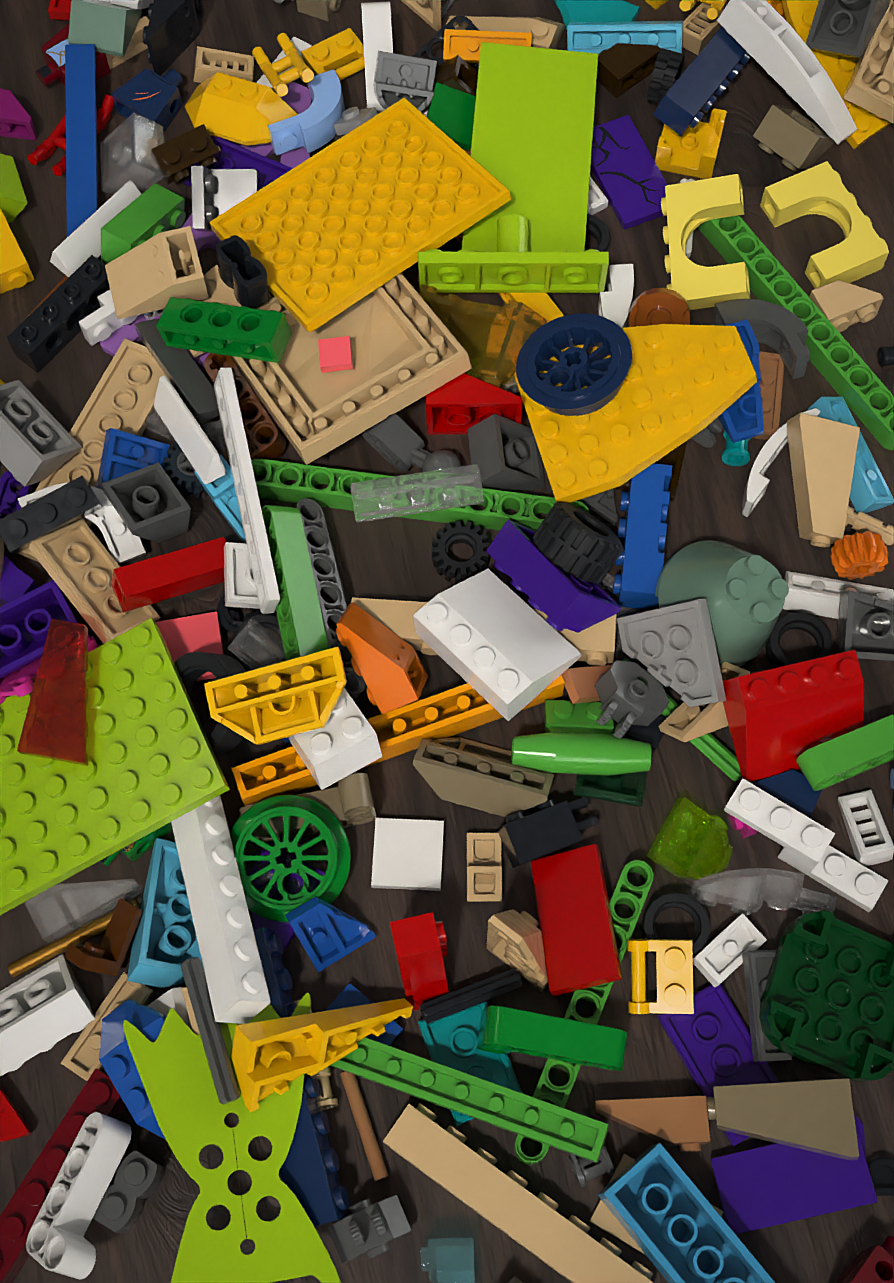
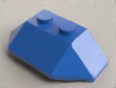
[99,999,167,1139]

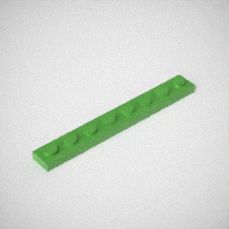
[330,1037,609,1163]

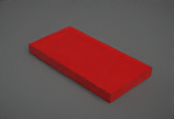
[531,844,622,996]

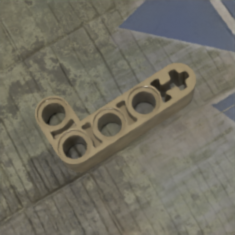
[239,773,376,845]

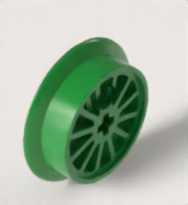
[230,795,351,922]

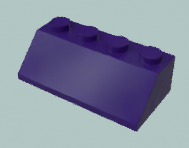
[486,520,621,633]
[0,580,84,678]

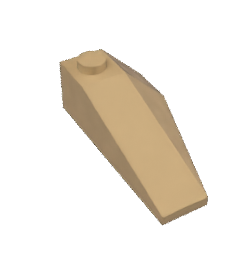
[486,909,548,992]

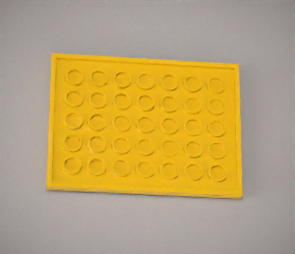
[209,98,511,333]

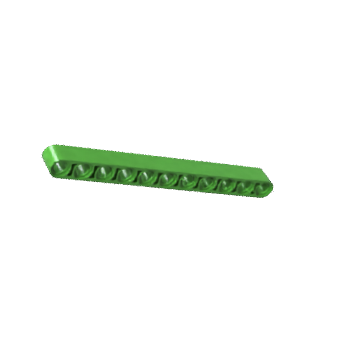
[697,215,894,450]
[251,459,589,531]

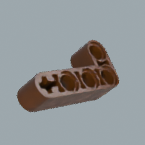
[204,353,286,465]

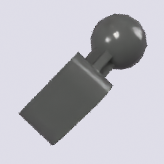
[363,414,462,484]

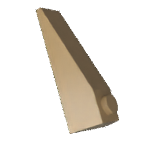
[446,16,565,49]

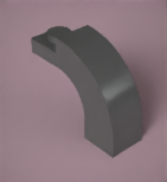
[712,299,810,379]

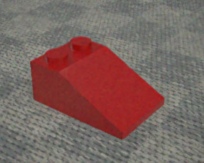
[426,373,522,435]

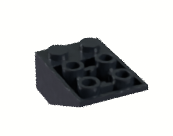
[143,0,204,76]

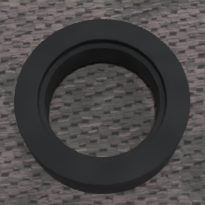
[174,652,246,756]

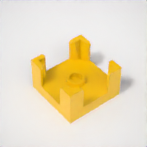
[655,108,727,179]

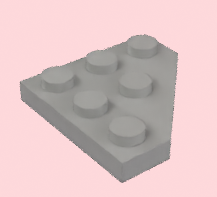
[617,599,726,707]

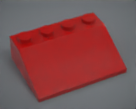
[723,650,864,782]

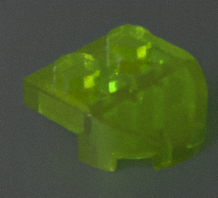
[647,797,733,880]

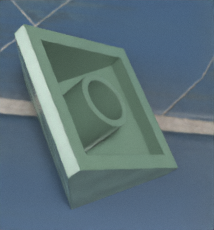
[68,0,142,57]

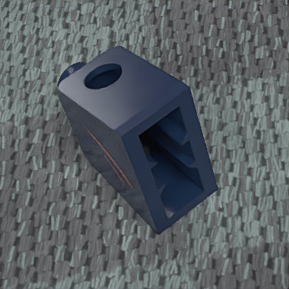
[111,69,183,140]

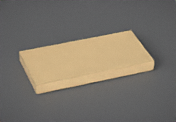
[28,519,161,644]

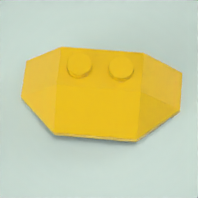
[185,72,298,146]
[204,647,347,745]

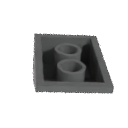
[806,0,891,58]

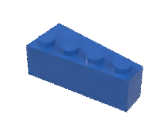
[613,463,672,610]

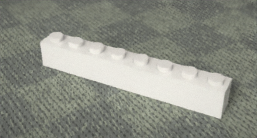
[171,795,271,1024]

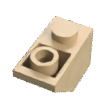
[809,280,884,333]

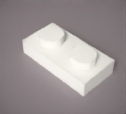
[693,913,767,988]

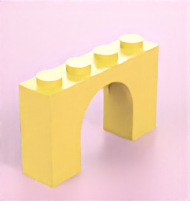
[760,161,889,289]
[661,174,751,310]

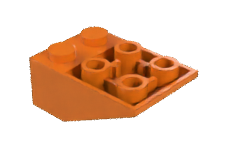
[336,602,428,714]

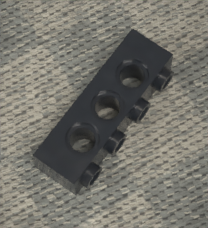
[7,255,110,373]

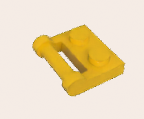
[301,28,365,81]
[627,939,694,1014]

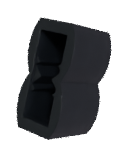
[215,235,269,309]

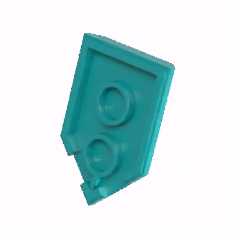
[554,0,642,30]

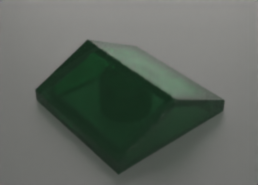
[574,771,647,808]

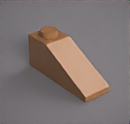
[593,1096,710,1152]

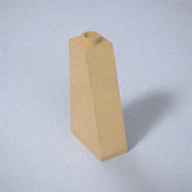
[787,413,860,547]

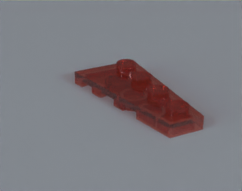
[17,619,88,766]

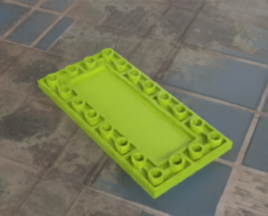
[462,42,598,252]

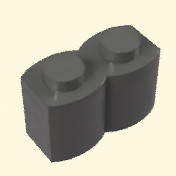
[93,1150,165,1233]

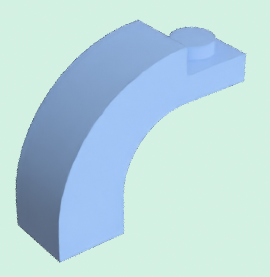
[267,69,345,156]

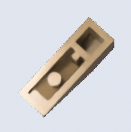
[658,662,750,742]

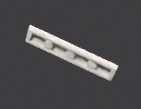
[50,180,141,277]
[154,375,226,484]
[782,571,894,619]

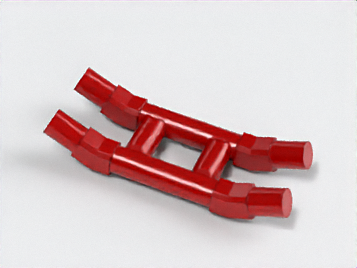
[28,94,114,177]

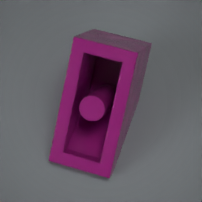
[0,88,38,141]

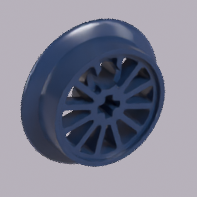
[516,313,632,416]

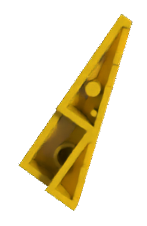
[231,998,413,1112]

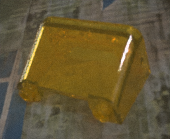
[419,285,547,388]

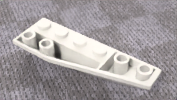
[717,0,857,144]

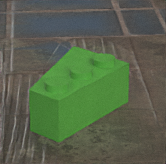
[101,183,186,265]

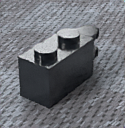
[497,796,599,868]

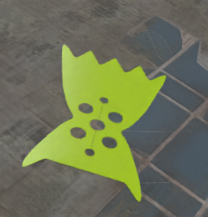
[123,992,341,1283]

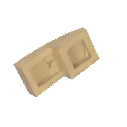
[467,833,502,902]

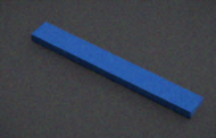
[65,44,99,260]

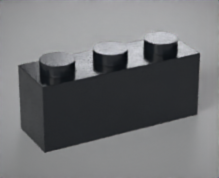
[0,476,102,554]

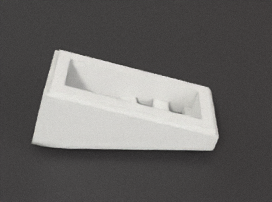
[838,789,894,867]

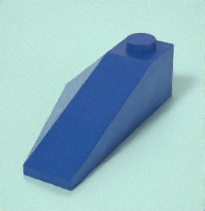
[718,319,764,443]

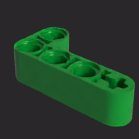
[476,1006,628,1071]

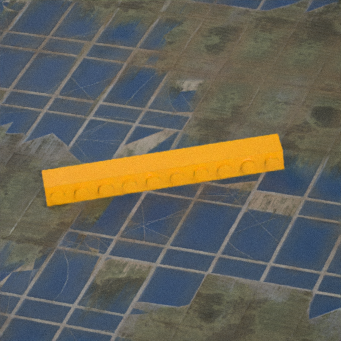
[231,675,565,806]

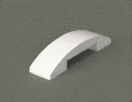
[742,408,821,517]

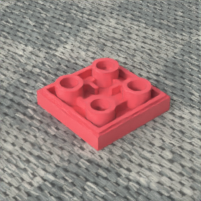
[156,611,224,681]

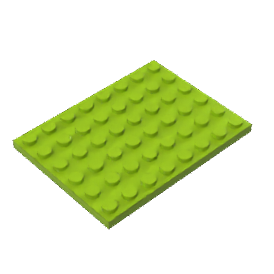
[0,618,230,915]

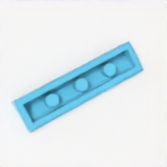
[567,21,684,54]
[808,397,894,513]

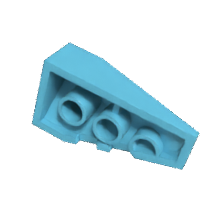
[127,838,205,988]

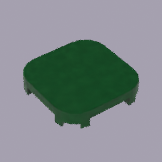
[759,910,894,1083]

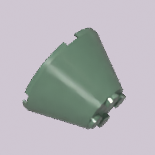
[655,540,789,667]

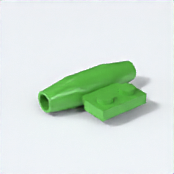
[511,700,651,776]

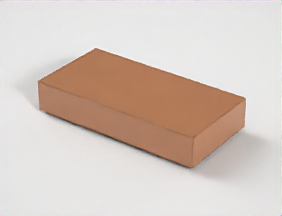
[561,665,611,704]

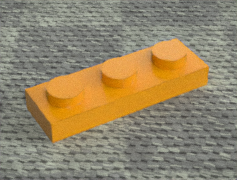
[443,29,532,63]

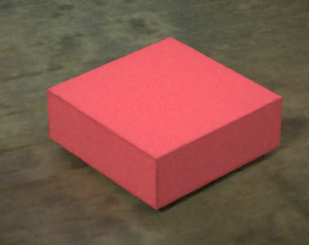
[318,336,353,373]

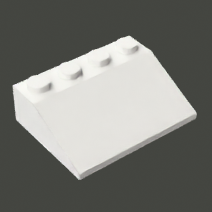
[413,569,582,721]

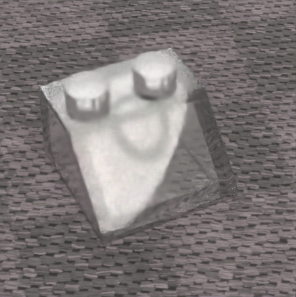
[100,113,165,193]

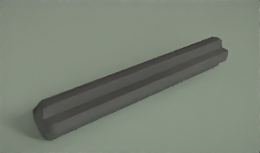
[181,957,240,1104]

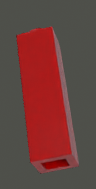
[111,537,227,613]

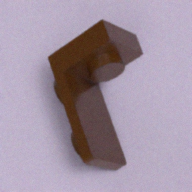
[65,898,142,977]

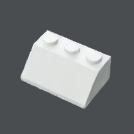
[0,954,95,1077]

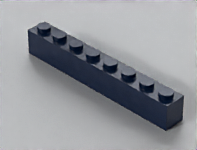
[253,927,350,1228]

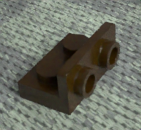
[151,124,222,184]

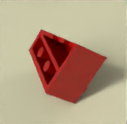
[390,912,449,1011]

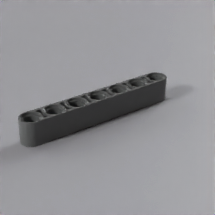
[294,498,365,701]

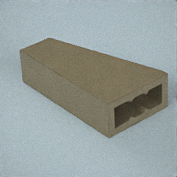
[707,1079,859,1160]

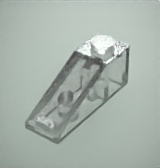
[24,879,143,943]

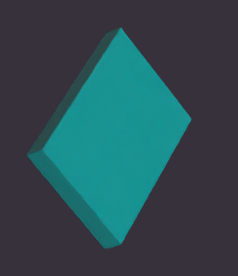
[418,1002,522,1126]

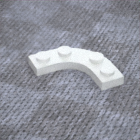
[18,483,146,565]

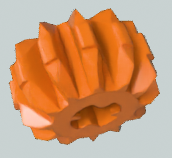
[830,531,888,580]

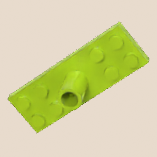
[418,214,609,293]

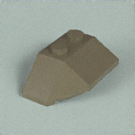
[413,737,554,817]

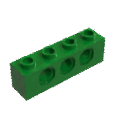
[156,297,292,363]

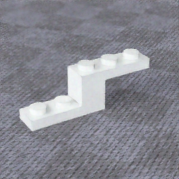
[723,778,888,912]

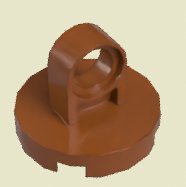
[629,288,690,327]

